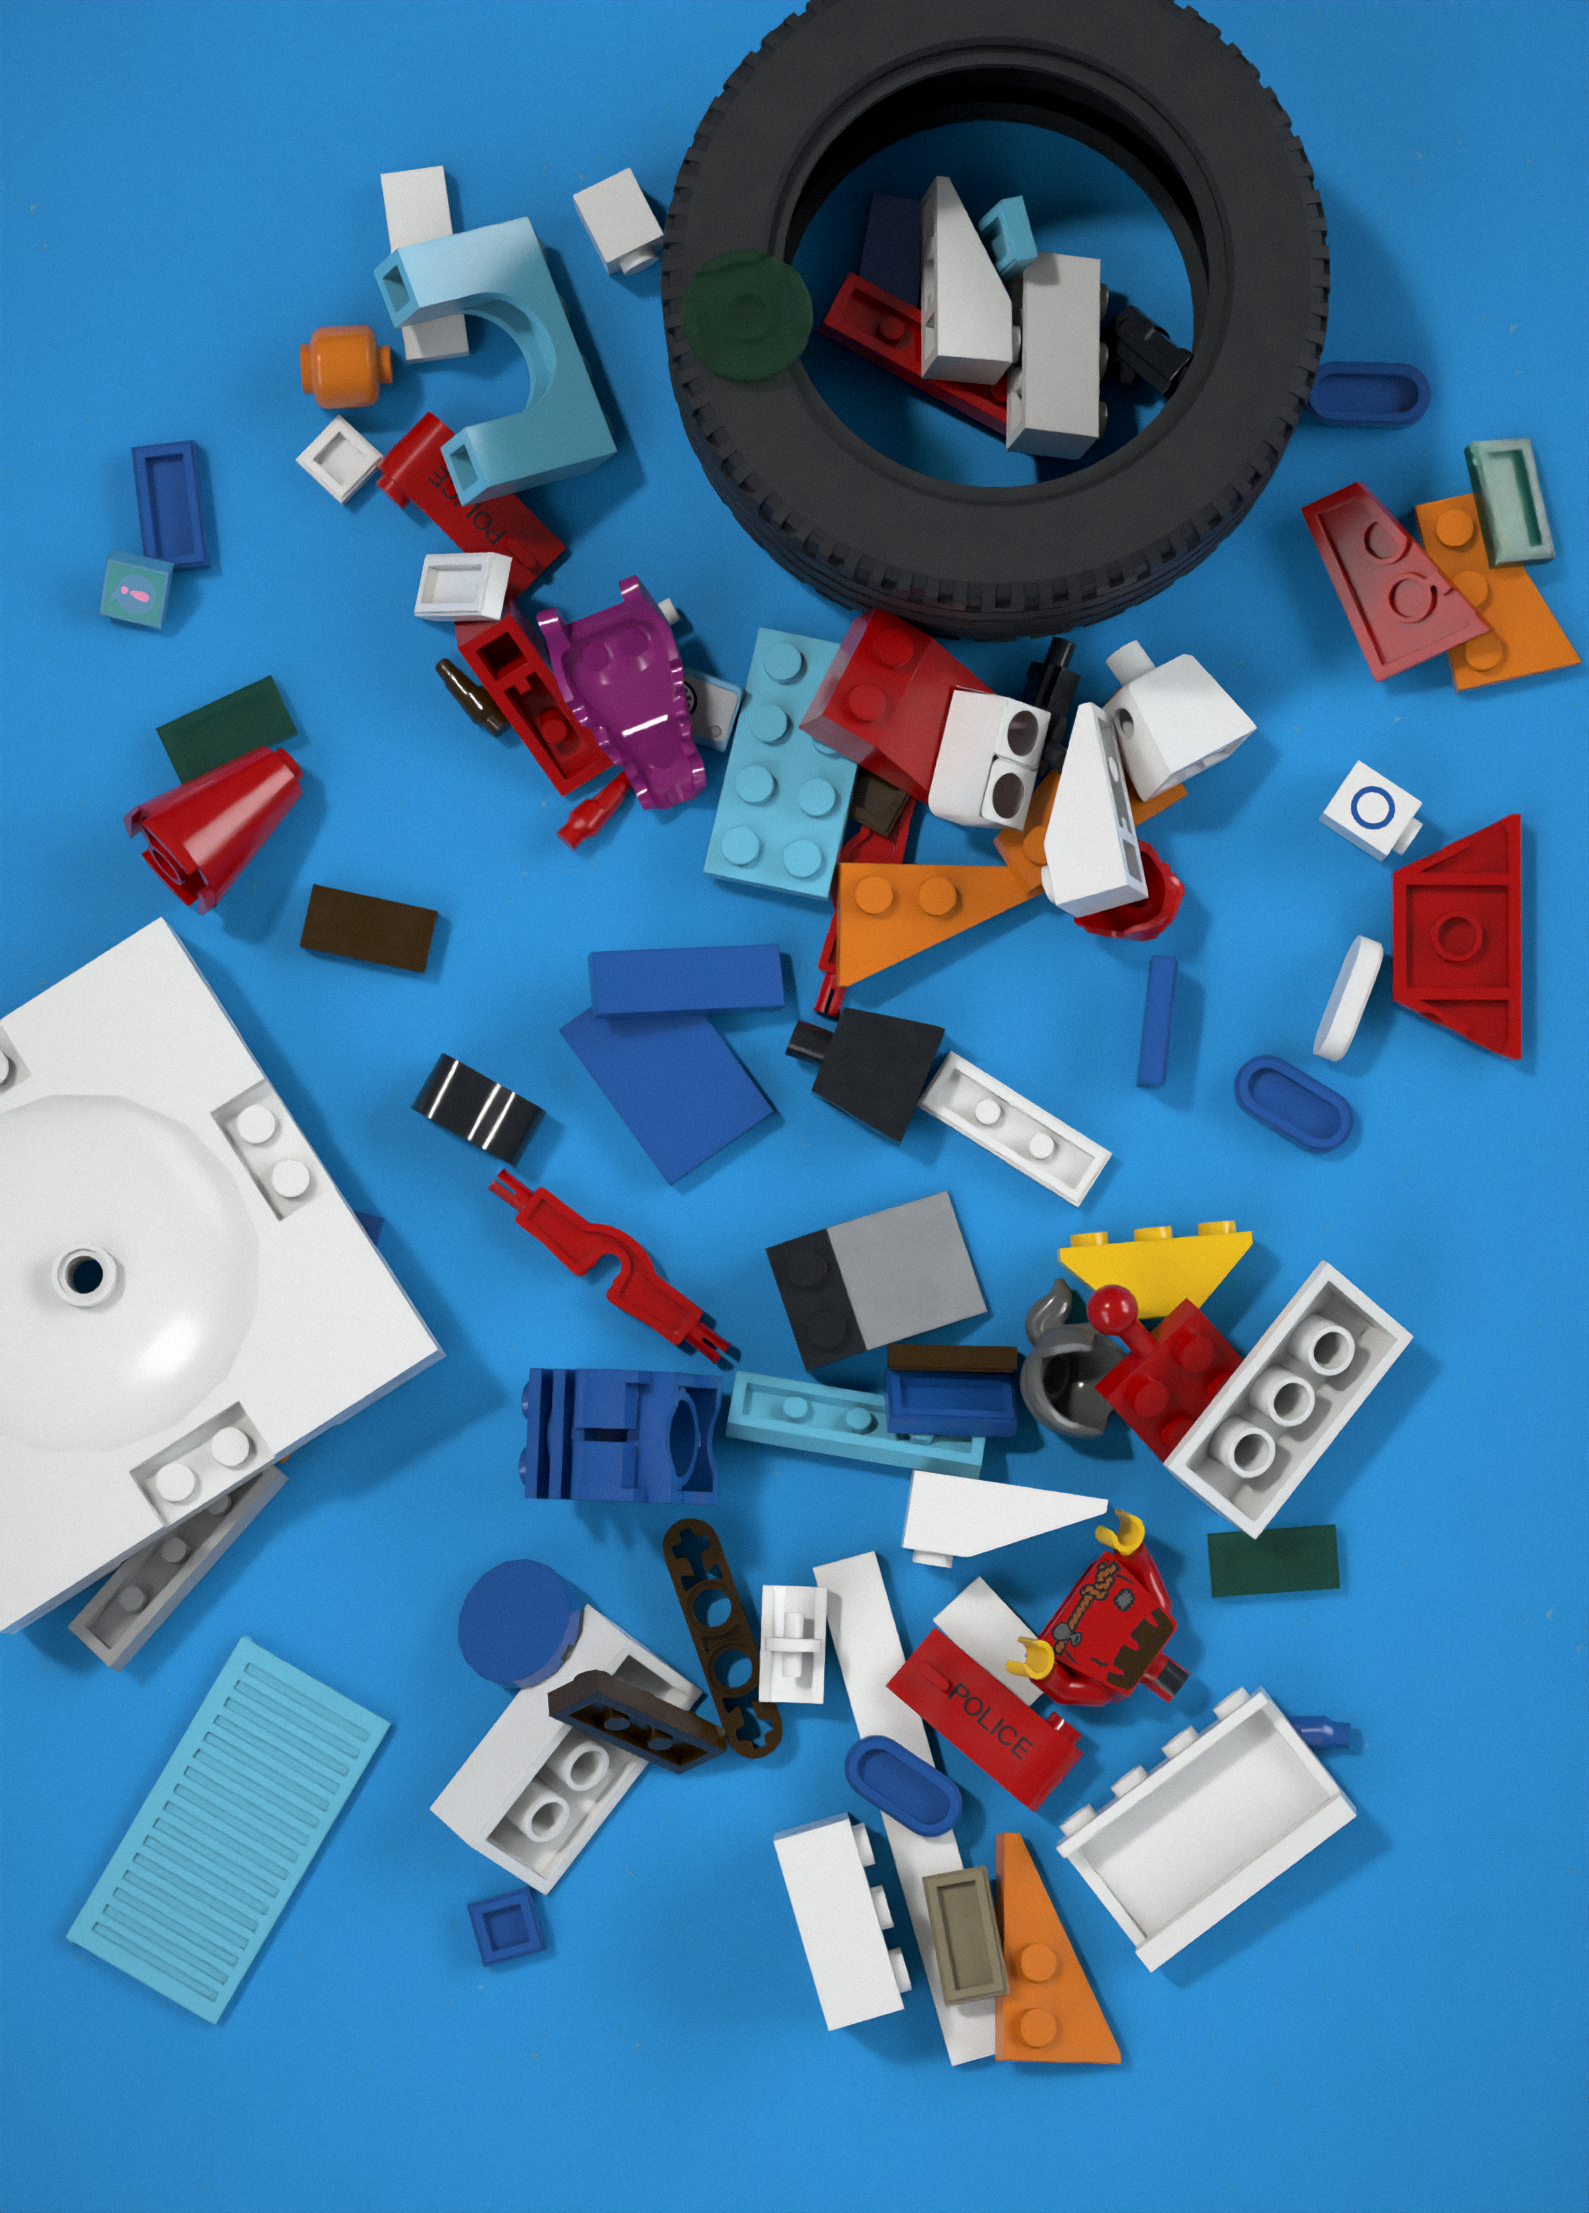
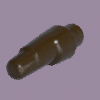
[435,658,511,738]

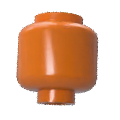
[300,324,393,409]

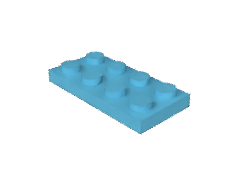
[703,627,860,902]

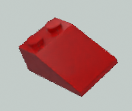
[798,608,997,806]

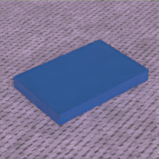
[559,1006,774,1186]

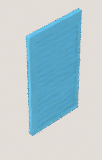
[66,1636,392,2025]

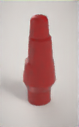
[556,771,632,851]

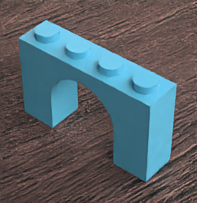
[373,216,618,507]

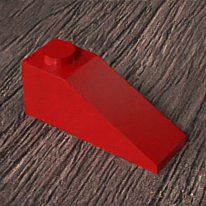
[454,589,615,797]

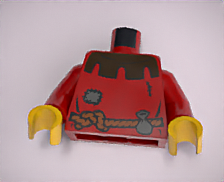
[1006,1508,1190,1707]

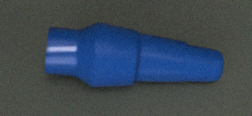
[1285,1716,1350,1751]

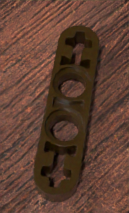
[662,1518,783,1759]

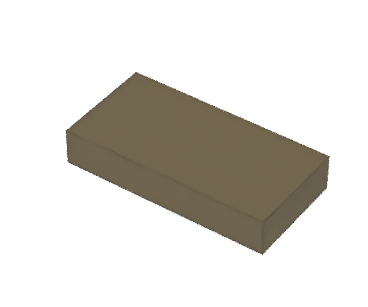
[922,1865,1011,2007]

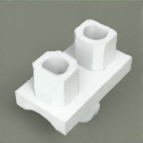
[759,1585,827,1704]

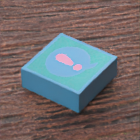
[99,549,174,629]

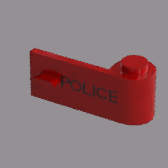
[375,411,567,600]
[886,1627,1084,1813]

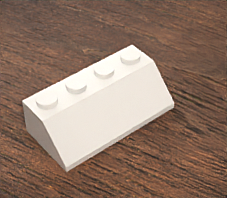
[1163,1260,1414,1540]
[429,1604,703,1896]

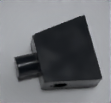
[785,1007,945,1146]

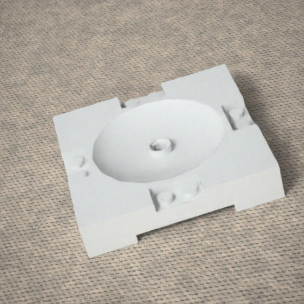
[0,917,446,1634]

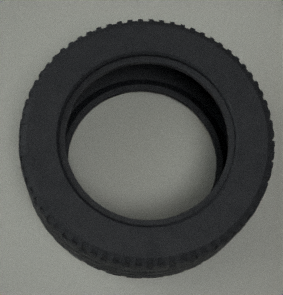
[660,0,1331,642]

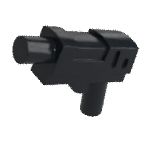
[1099,304,1194,401]
[1020,636,1081,778]

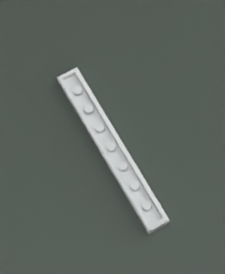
[813,1551,995,2066]

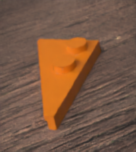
[836,863,1045,987]
[995,1832,1121,2065]

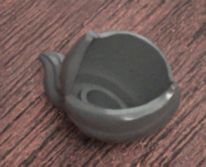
[1020,1278,1126,1440]

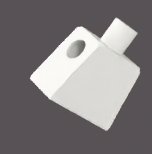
[1102,640,1257,802]

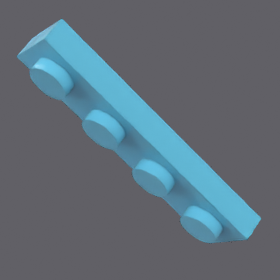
[725,1370,986,1480]

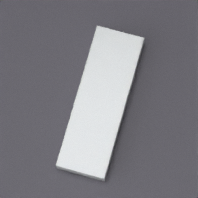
[380,165,470,364]
[916,1051,1112,1208]

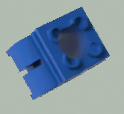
[519,1368,722,1505]

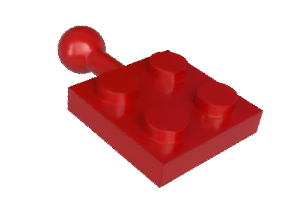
[1087,1284,1244,1464]

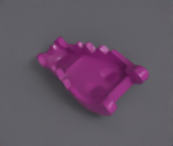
[536,574,707,811]

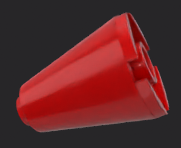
[123,745,304,915]

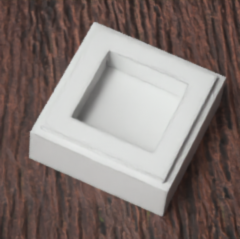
[296,415,384,506]

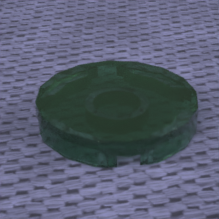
[681,249,813,384]

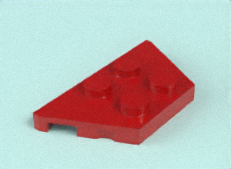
[1391,814,1522,1061]

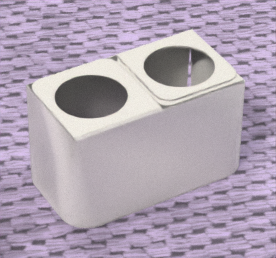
[928,686,1051,831]

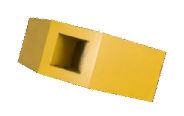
[1057,1221,1253,1320]

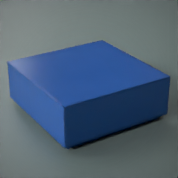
[467,1886,547,1967]

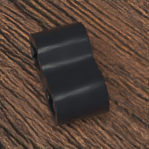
[411,1053,547,1168]

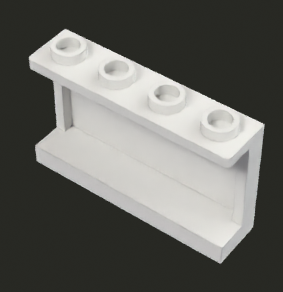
[1056,1686,1357,1972]

